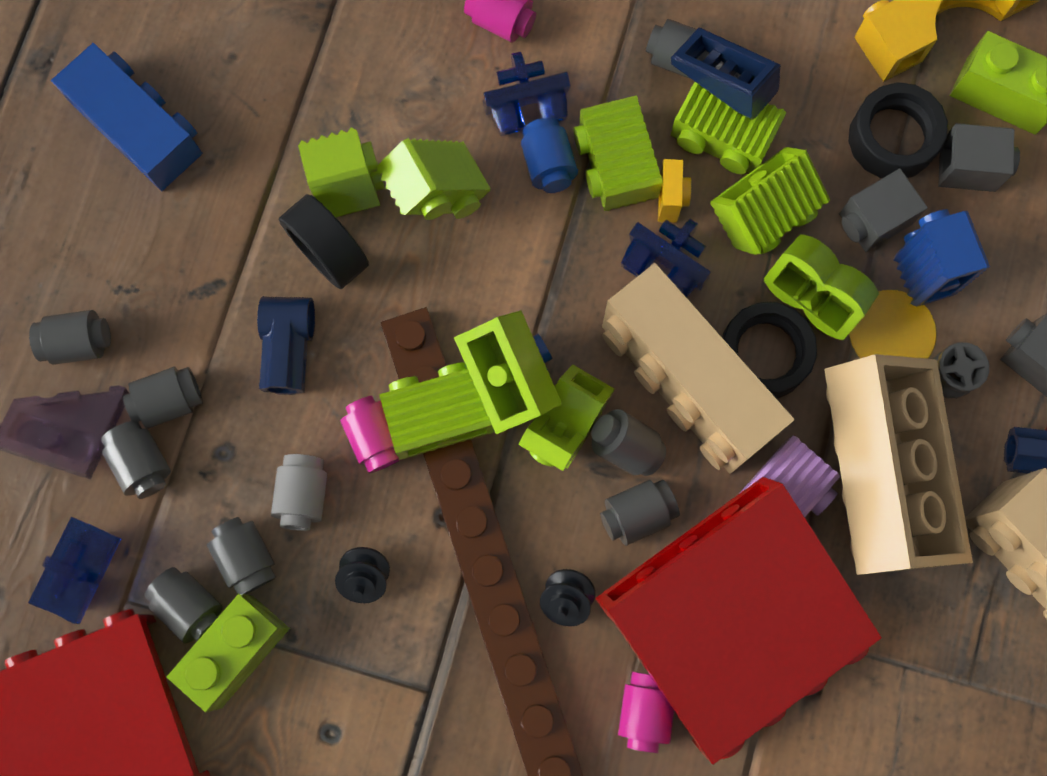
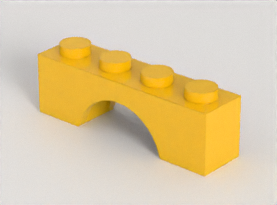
[854,0,1040,82]

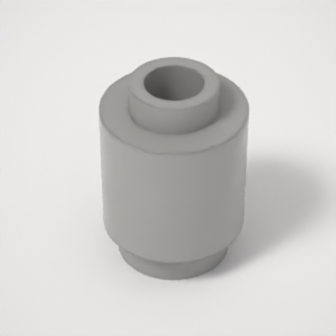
[271,454,327,531]

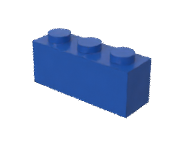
[50,43,203,192]

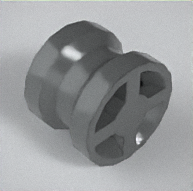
[933,342,990,399]

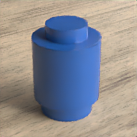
[521,117,578,193]

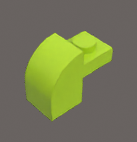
[518,364,615,471]

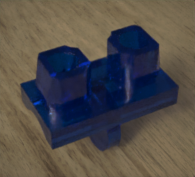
[482,51,571,136]
[621,219,711,298]
[28,517,122,624]

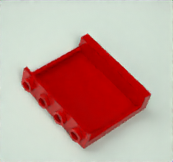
[595,477,882,765]
[0,609,210,776]

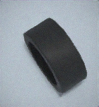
[848,82,948,178]
[279,194,369,289]
[722,302,817,399]

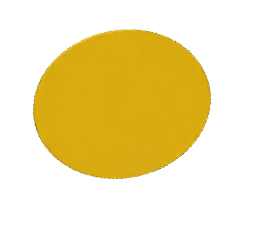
[849,290,936,359]

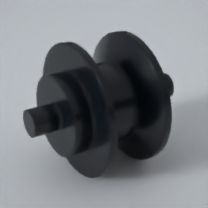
[335,547,390,604]
[540,569,596,627]

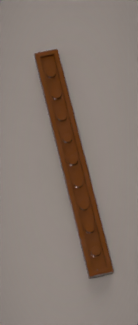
[380,307,583,776]

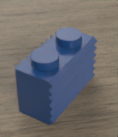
[893,209,990,307]

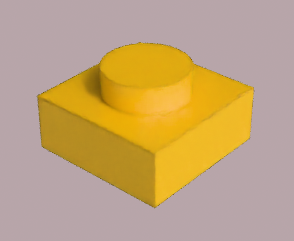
[658,159,691,223]

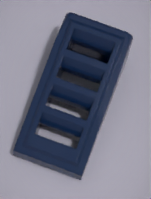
[671,27,781,120]

